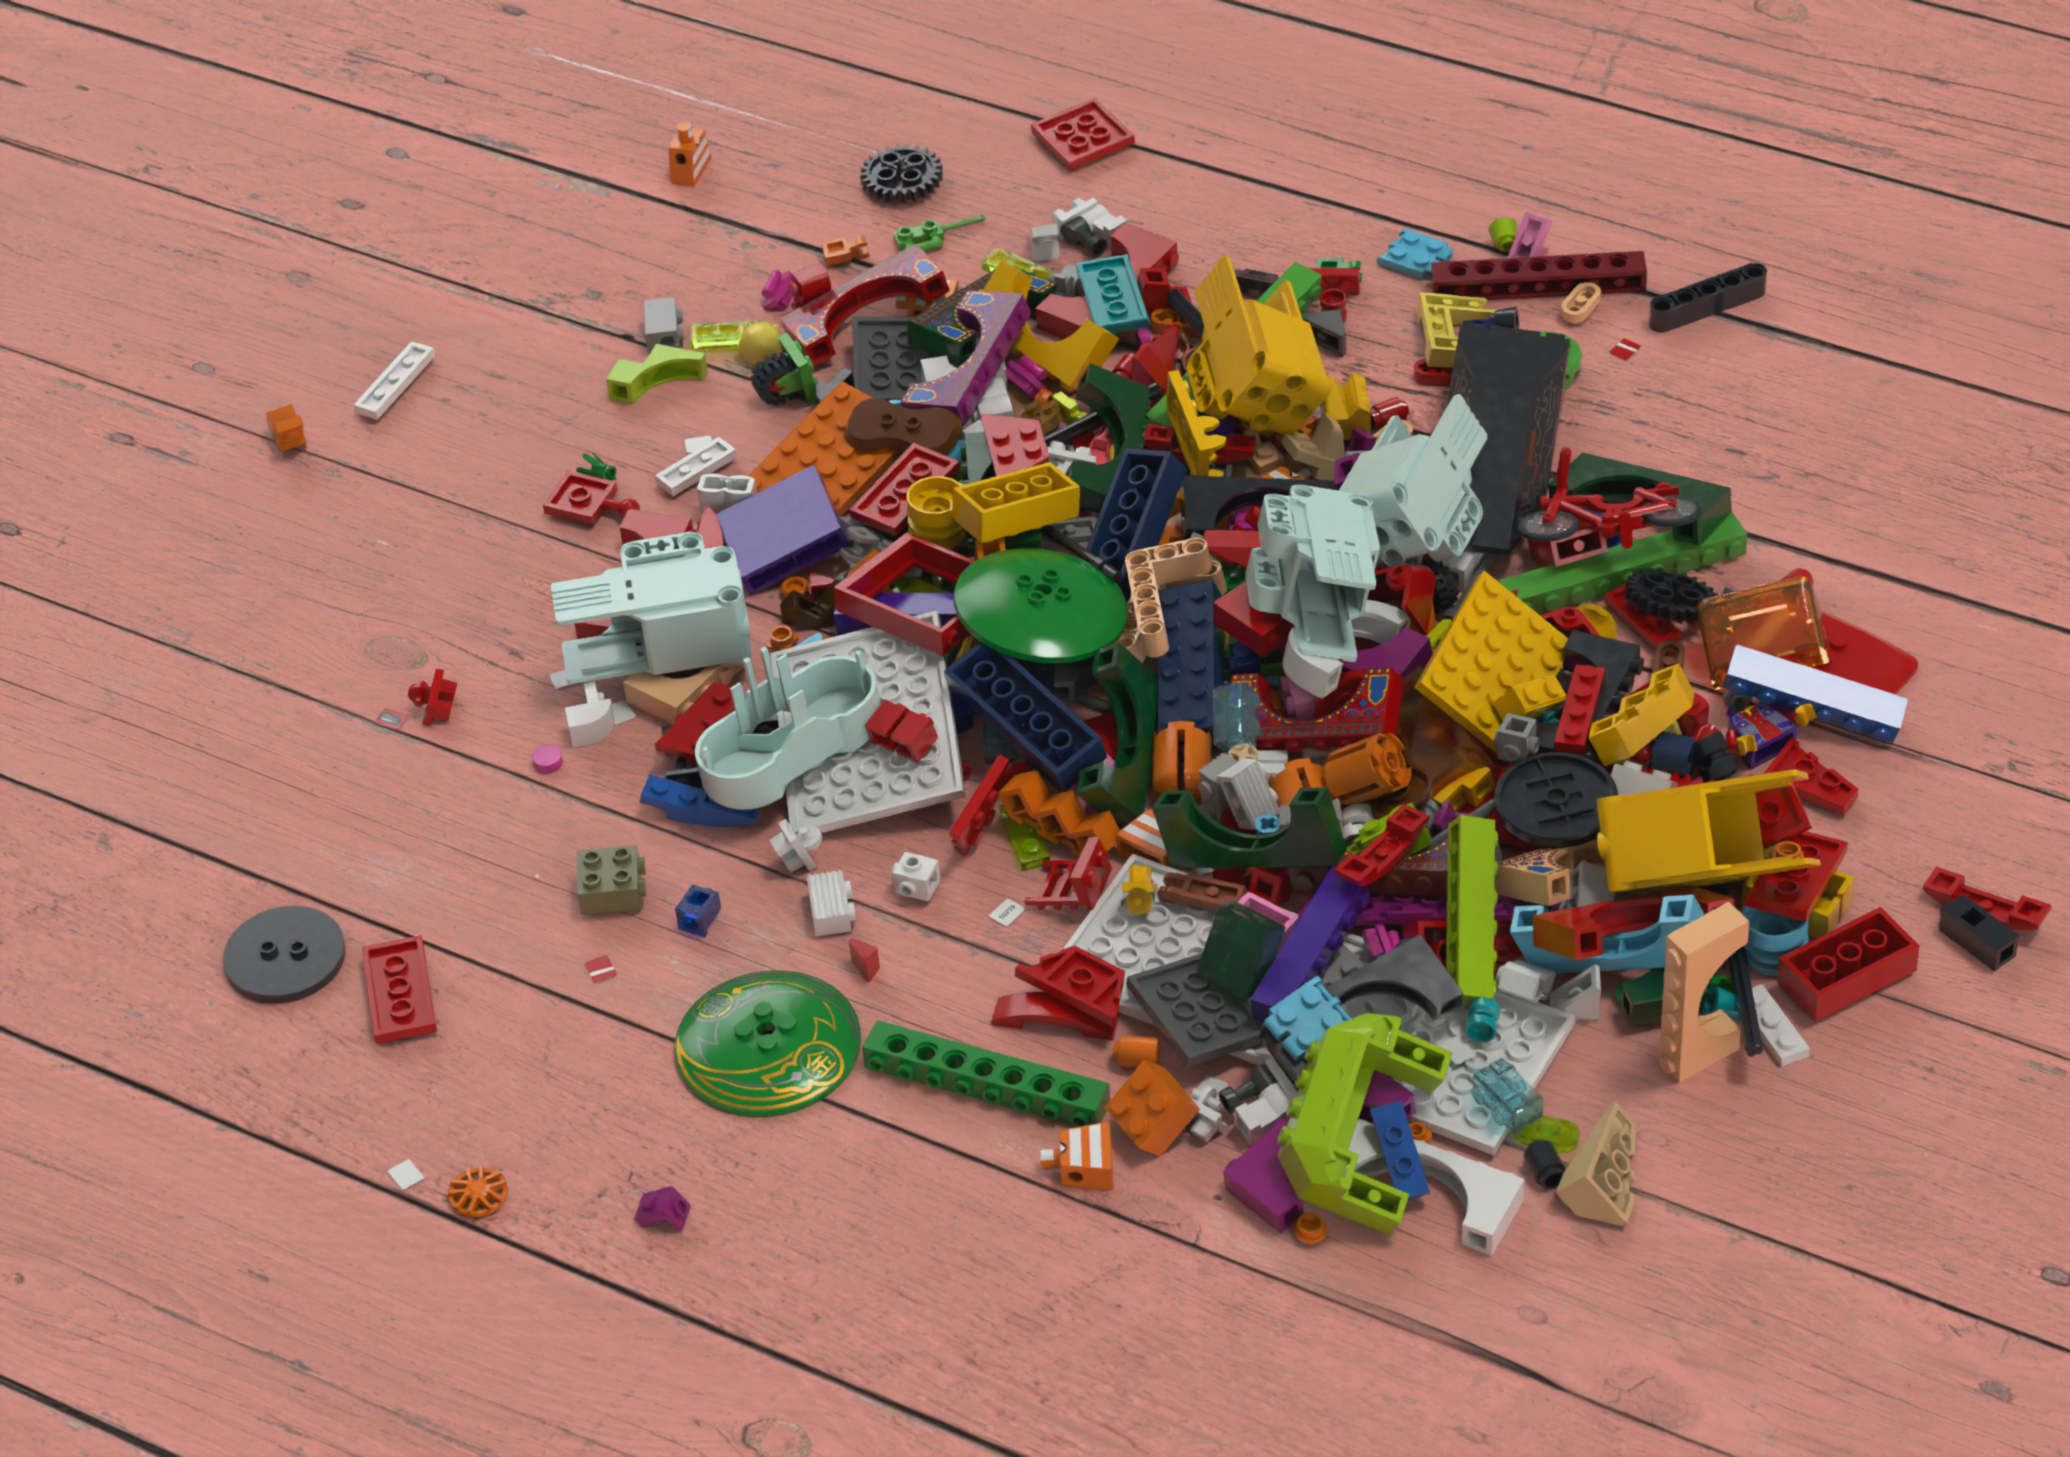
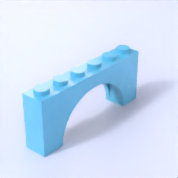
[1510,895,1704,974]

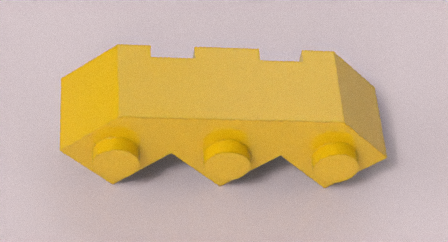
[1588,663,1695,767]

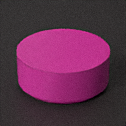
[1135,328,1152,349]
[532,745,563,773]

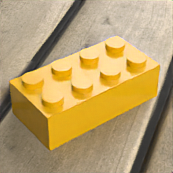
[952,462,1080,543]

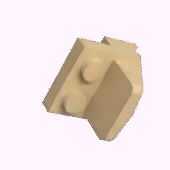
[1281,413,1345,480]

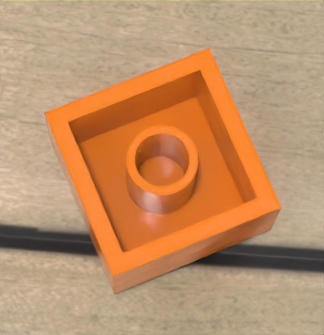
[1104,1060,1200,1156]

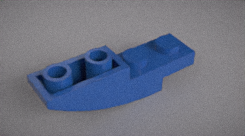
[640,774,761,827]

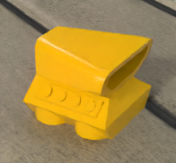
[1321,372,1371,441]

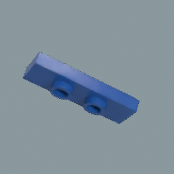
[1370,1100,1430,1201]

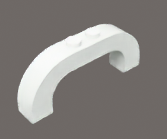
[1282,600,1411,698]

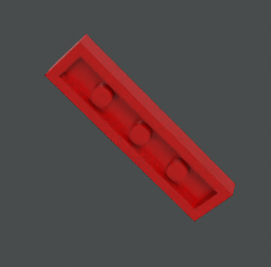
[1554,664,1605,754]

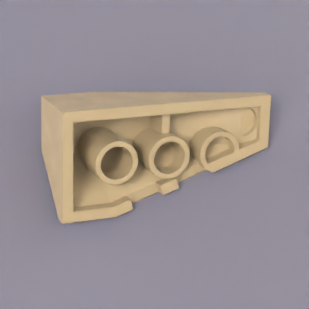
[1556,1101,1636,1226]

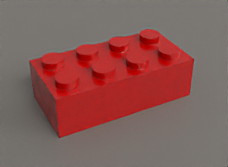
[1777,907,1920,1022]

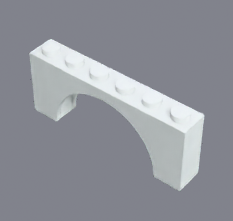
[1349,1119,1525,1256]

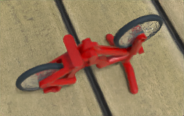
[1518,447,1702,549]

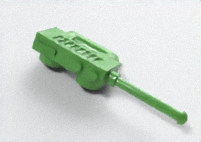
[893,214,985,252]

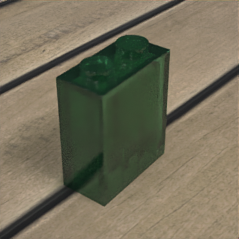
[1196,901,1286,1000]

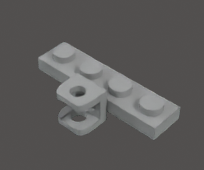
[839,517,922,577]

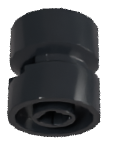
[1693,731,1740,783]

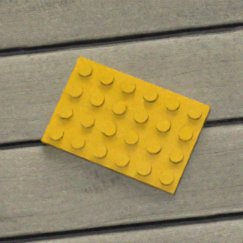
[1414,571,1568,754]

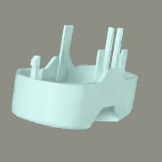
[695,646,881,810]

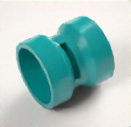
[1465,998,1500,1042]

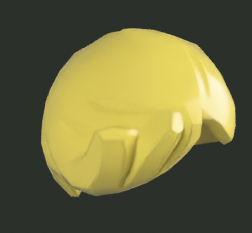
[737,322,781,366]

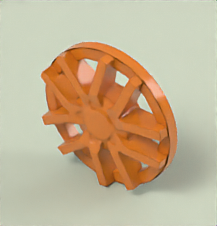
[447,1165,508,1218]

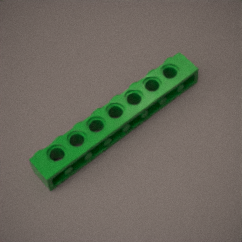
[862,1020,1111,1127]

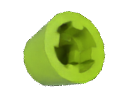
[1488,217,1518,252]

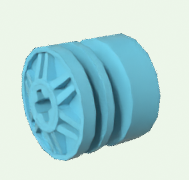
[1742,905,1809,976]

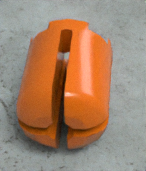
[1153,721,1212,804]
[1323,732,1411,806]
[1268,758,1335,815]

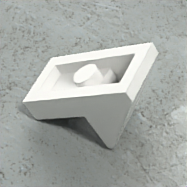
[1029,224,1060,261]

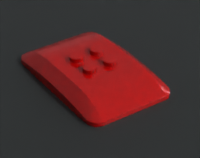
[1716,596,1918,695]

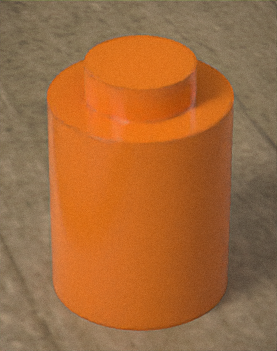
[1113,1035,1160,1068]

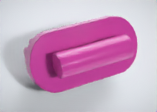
[761,270,793,311]
[1006,356,1047,399]
[1363,924,1400,960]

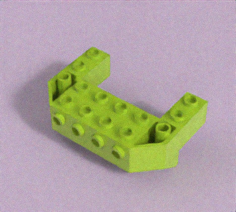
[1277,1013,1453,1235]

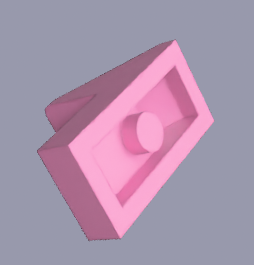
[1508,212,1552,258]

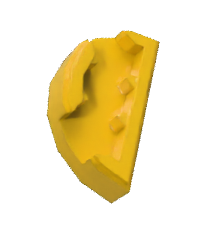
[1577,603,1617,639]

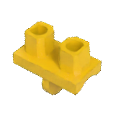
[1122,865,1158,915]

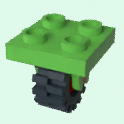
[750,333,818,405]

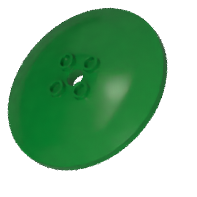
[954,548,1128,663]

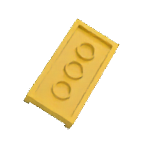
[1166,370,1226,477]

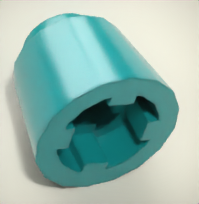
[1702,985,1738,1020]

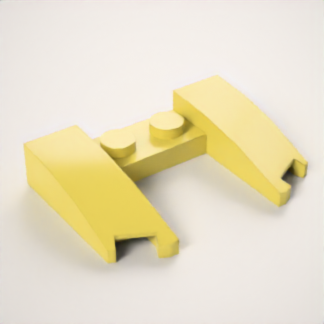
[1416,292,1497,367]

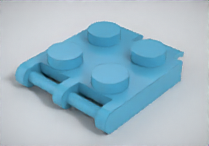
[1376,229,1454,280]
[1264,976,1355,1062]

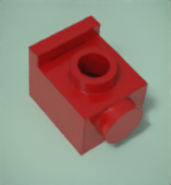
[1249,867,1292,906]

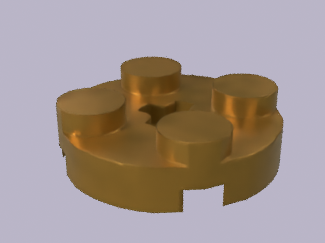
[1016,400,1063,435]

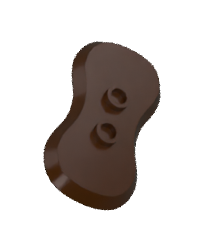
[844,398,962,455]
[1371,733,1433,819]

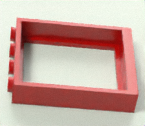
[834,533,975,656]

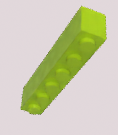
[1446,815,1498,1006]

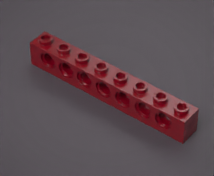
[1431,251,1647,300]

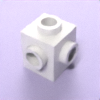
[891,852,940,902]

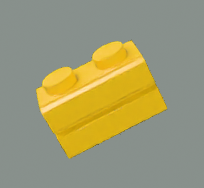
[1494,674,1566,721]

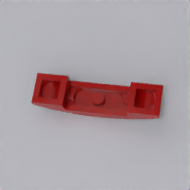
[1144,424,1256,464]
[1334,804,1429,886]
[1923,867,2051,930]
[991,992,1120,1040]

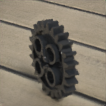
[860,144,943,204]
[1624,568,1719,625]

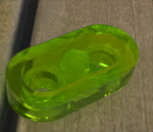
[1515,1113,1580,1153]

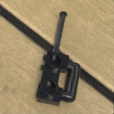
[1234,269,1320,299]

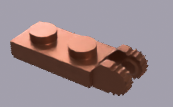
[1157,872,1247,914]

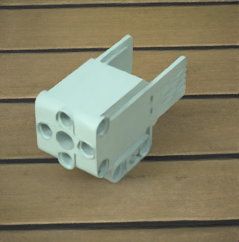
[1339,394,1488,569]
[1245,485,1380,662]
[551,532,752,684]

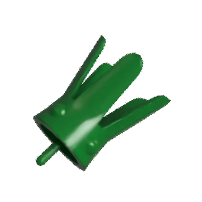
[576,453,617,481]

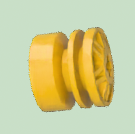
[906,476,967,549]

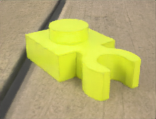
[1052,391,1089,425]

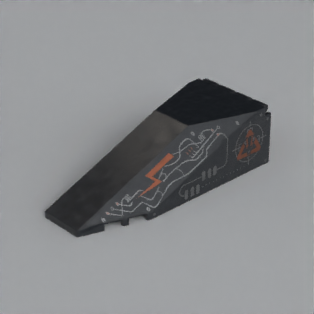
[1447,323,1570,556]

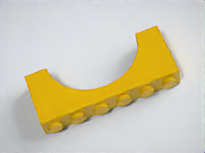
[983,260,1119,393]

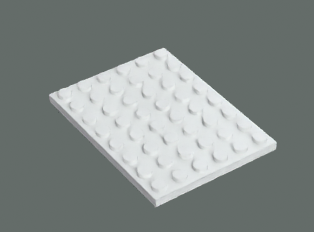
[771,610,966,834]

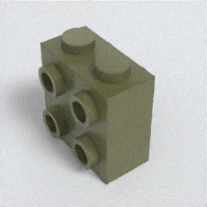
[577,845,647,915]

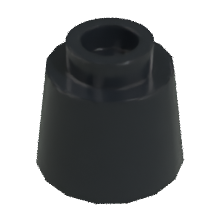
[1489,306,1519,333]

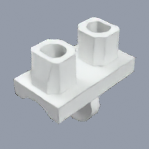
[769,819,823,873]
[1190,1086,1228,1143]

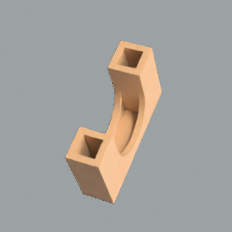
[623,659,751,725]

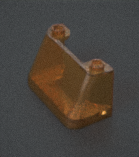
[1697,576,1829,690]
[1397,667,1494,801]

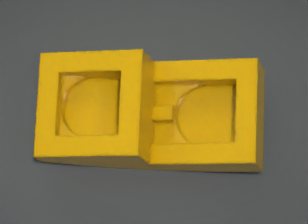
[1433,767,1496,812]

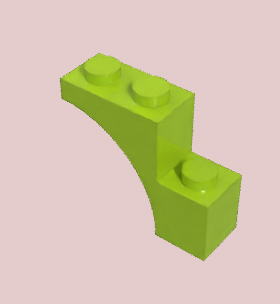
[606,344,708,404]

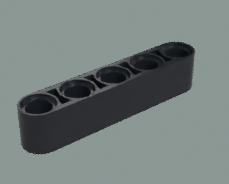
[1649,263,1767,332]

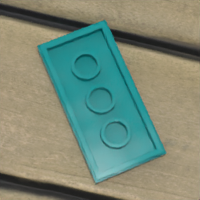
[1076,254,1150,333]

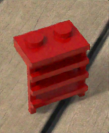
[1024,837,1112,910]

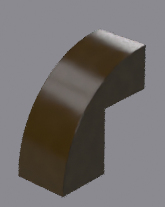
[780,579,841,629]

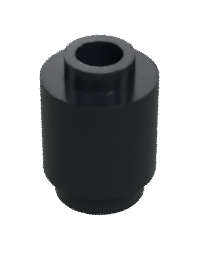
[1523,1140,1566,1189]

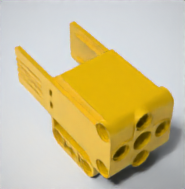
[1187,254,1332,437]
[1596,769,1821,895]

